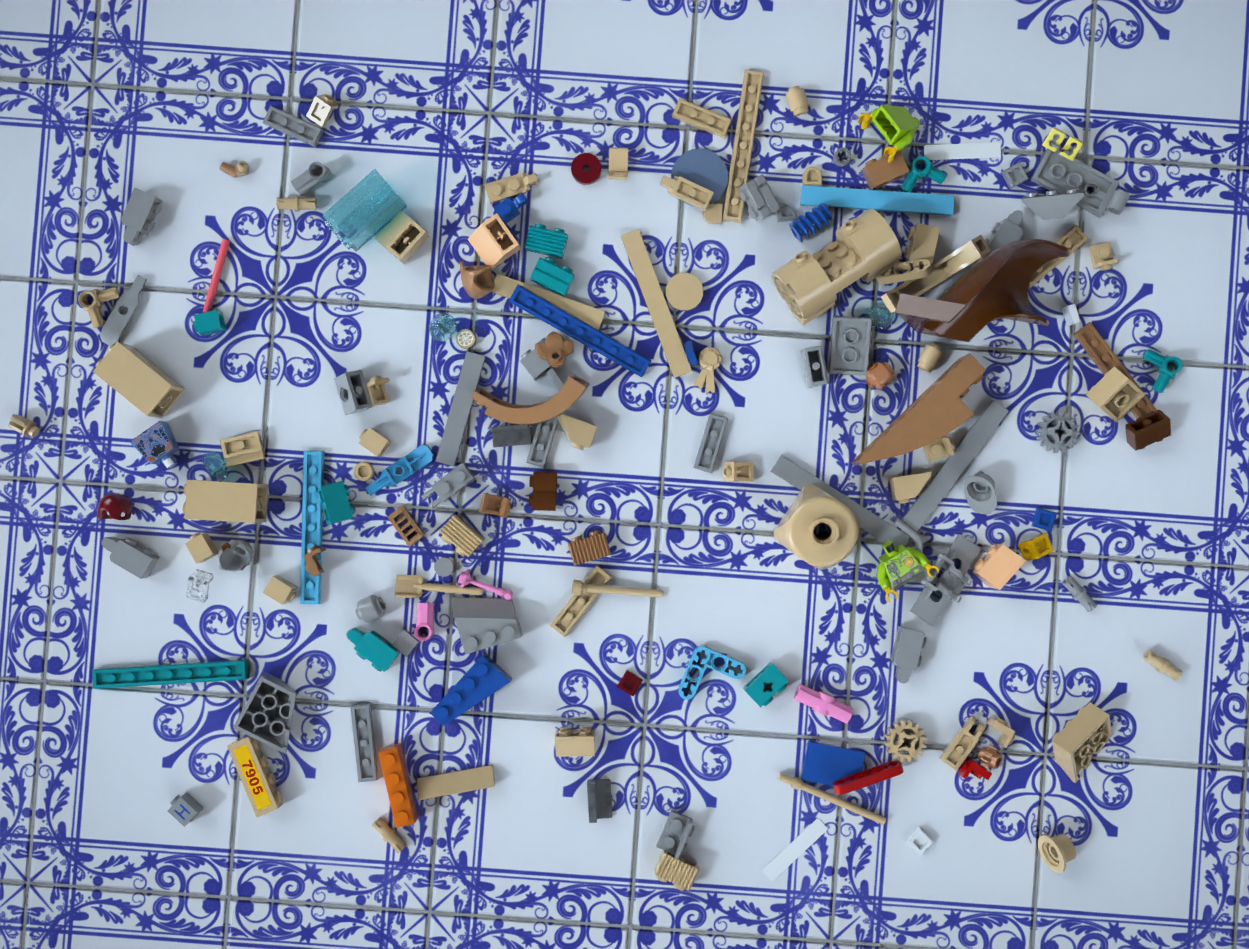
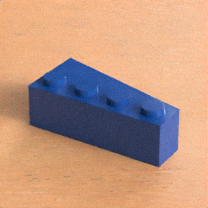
[430,653,513,726]

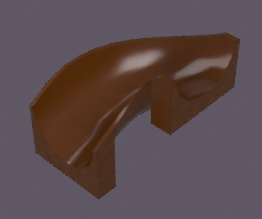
[895,239,1070,342]

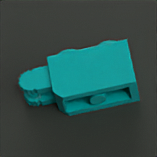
[346,628,401,672]

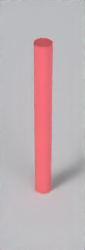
[203,239,230,313]

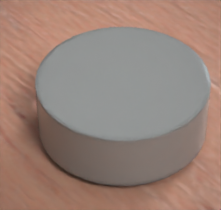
[434,557,454,577]

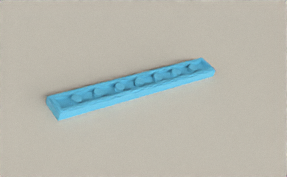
[800,185,954,216]
[300,451,324,604]

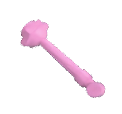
[458,569,513,600]

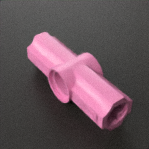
[794,684,853,724]

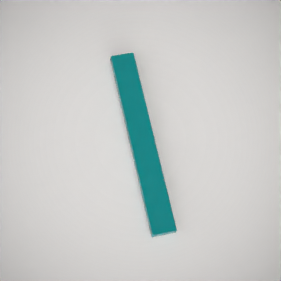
[92,660,248,689]

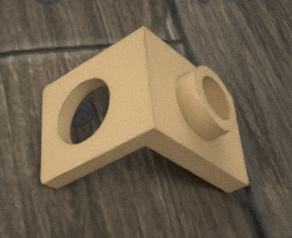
[608,148,628,180]

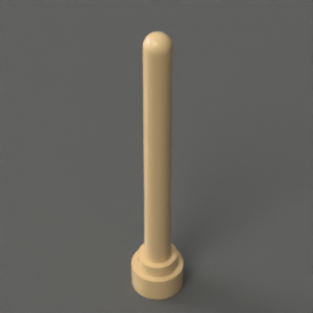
[572,580,664,597]

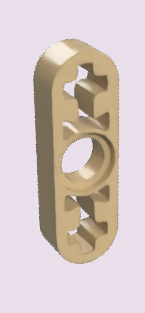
[876,259,932,285]

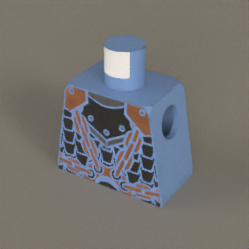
[130,421,179,469]

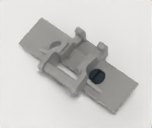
[910,534,981,626]

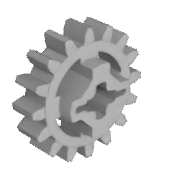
[1035,411,1080,453]

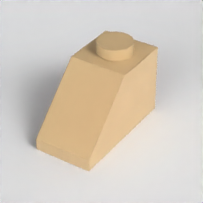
[557,414,597,450]
[889,472,932,504]

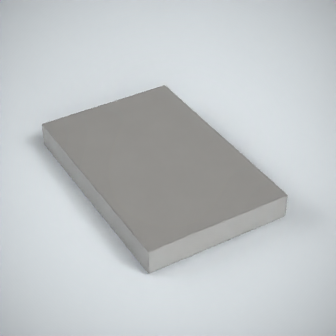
[828,316,872,376]

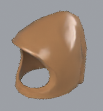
[460,261,495,299]

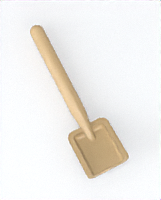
[395,575,484,598]

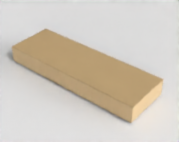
[672,98,732,138]

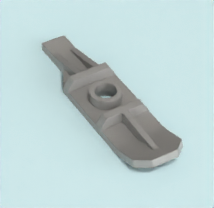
[100,275,147,346]

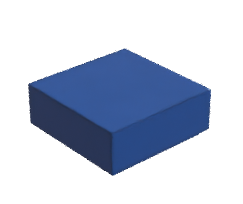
[1031,508,1057,532]

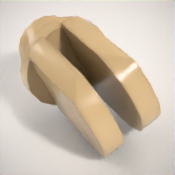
[8,414,40,438]

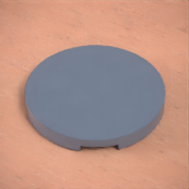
[671,149,728,207]

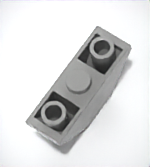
[1022,188,1084,220]

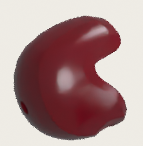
[97,493,133,520]

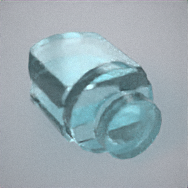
[202,452,229,481]

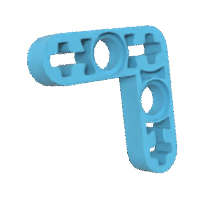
[678,646,746,700]

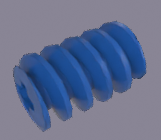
[789,203,833,243]

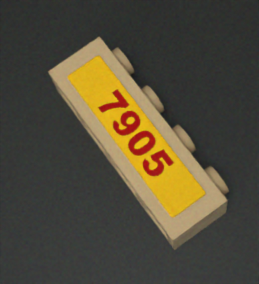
[227,736,283,817]

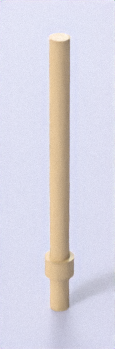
[777,772,886,825]

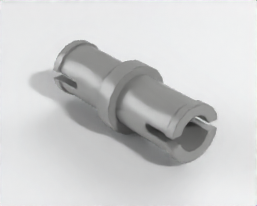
[1062,576,1097,612]

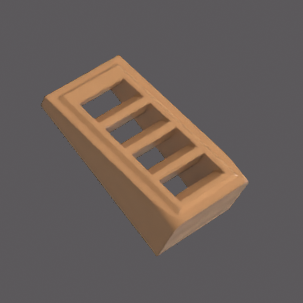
[388,505,426,547]

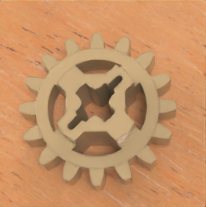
[884,719,927,763]

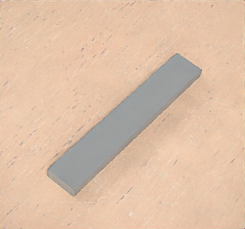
[436,351,486,467]

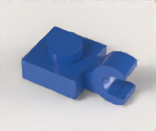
[494,193,528,224]

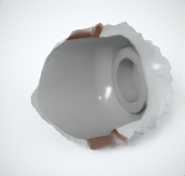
[218,539,254,572]

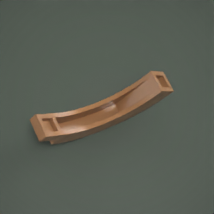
[471,374,590,424]

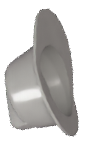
[963,471,997,514]

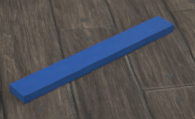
[509,284,651,377]

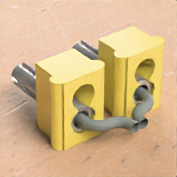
[1042,127,1084,161]

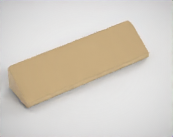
[417,765,496,800]

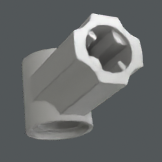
[291,162,330,196]

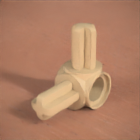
[78,287,119,328]

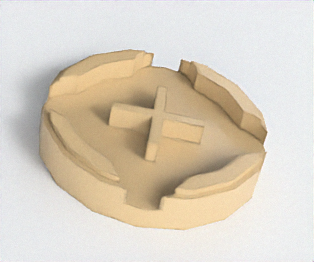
[666,273,703,311]

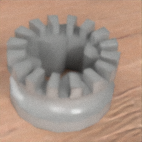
[833,147,851,167]

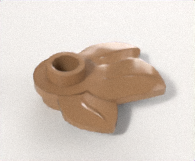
[535,331,574,368]

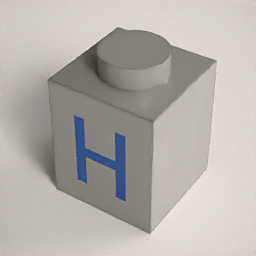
[167,793,203,827]

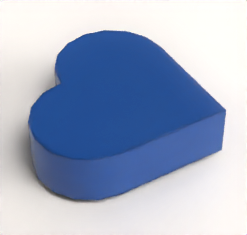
[684,340,699,366]

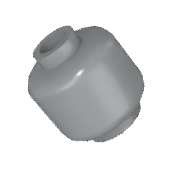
[355,595,386,623]

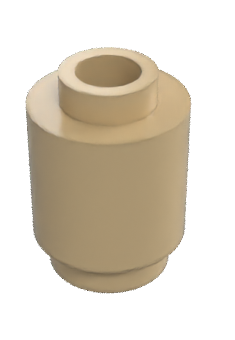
[786,86,809,116]
[917,343,943,373]

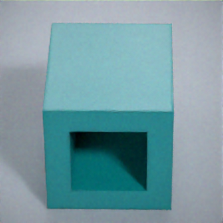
[193,310,227,336]

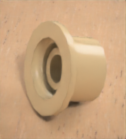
[1038,834,1076,873]

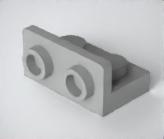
[656,810,695,859]

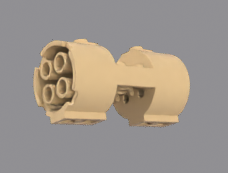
[771,208,902,326]

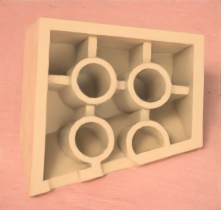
[1052,702,1112,783]

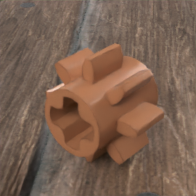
[978,745,1003,770]

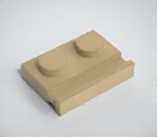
[220,431,266,467]

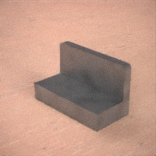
[490,424,532,448]
[587,779,612,823]

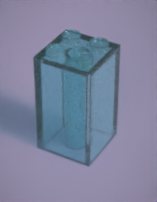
[322,169,407,252]

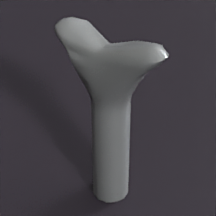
[894,518,931,552]

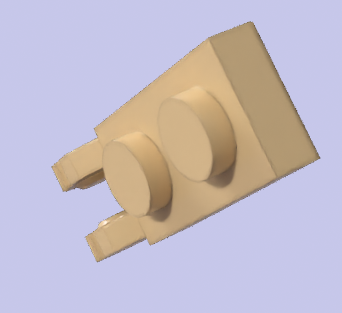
[940,716,986,771]

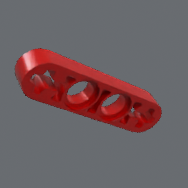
[832,760,904,795]

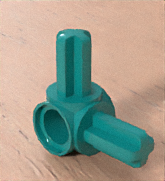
[901,156,946,192]
[1143,349,1183,393]

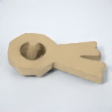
[694,347,722,393]

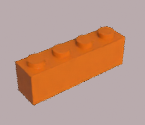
[378,743,418,828]

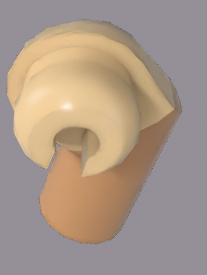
[220,161,249,178]

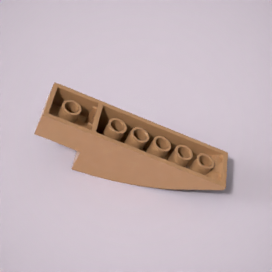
[851,353,986,465]

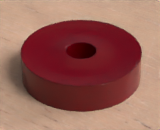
[571,153,601,185]

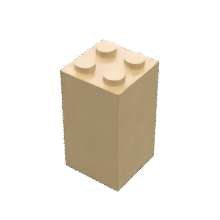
[93,341,185,418]
[182,480,269,523]

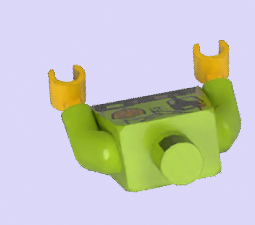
[877,540,939,602]

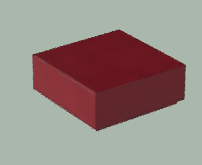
[617,670,643,696]

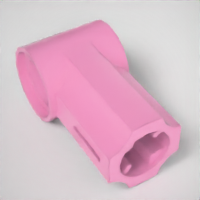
[414,602,435,641]

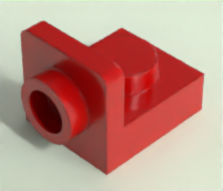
[958,757,992,780]

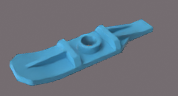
[365,445,434,496]

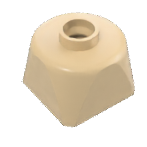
[773,484,860,570]

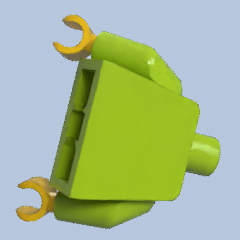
[858,104,920,162]

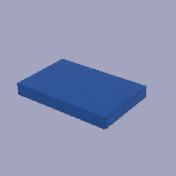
[801,741,866,791]

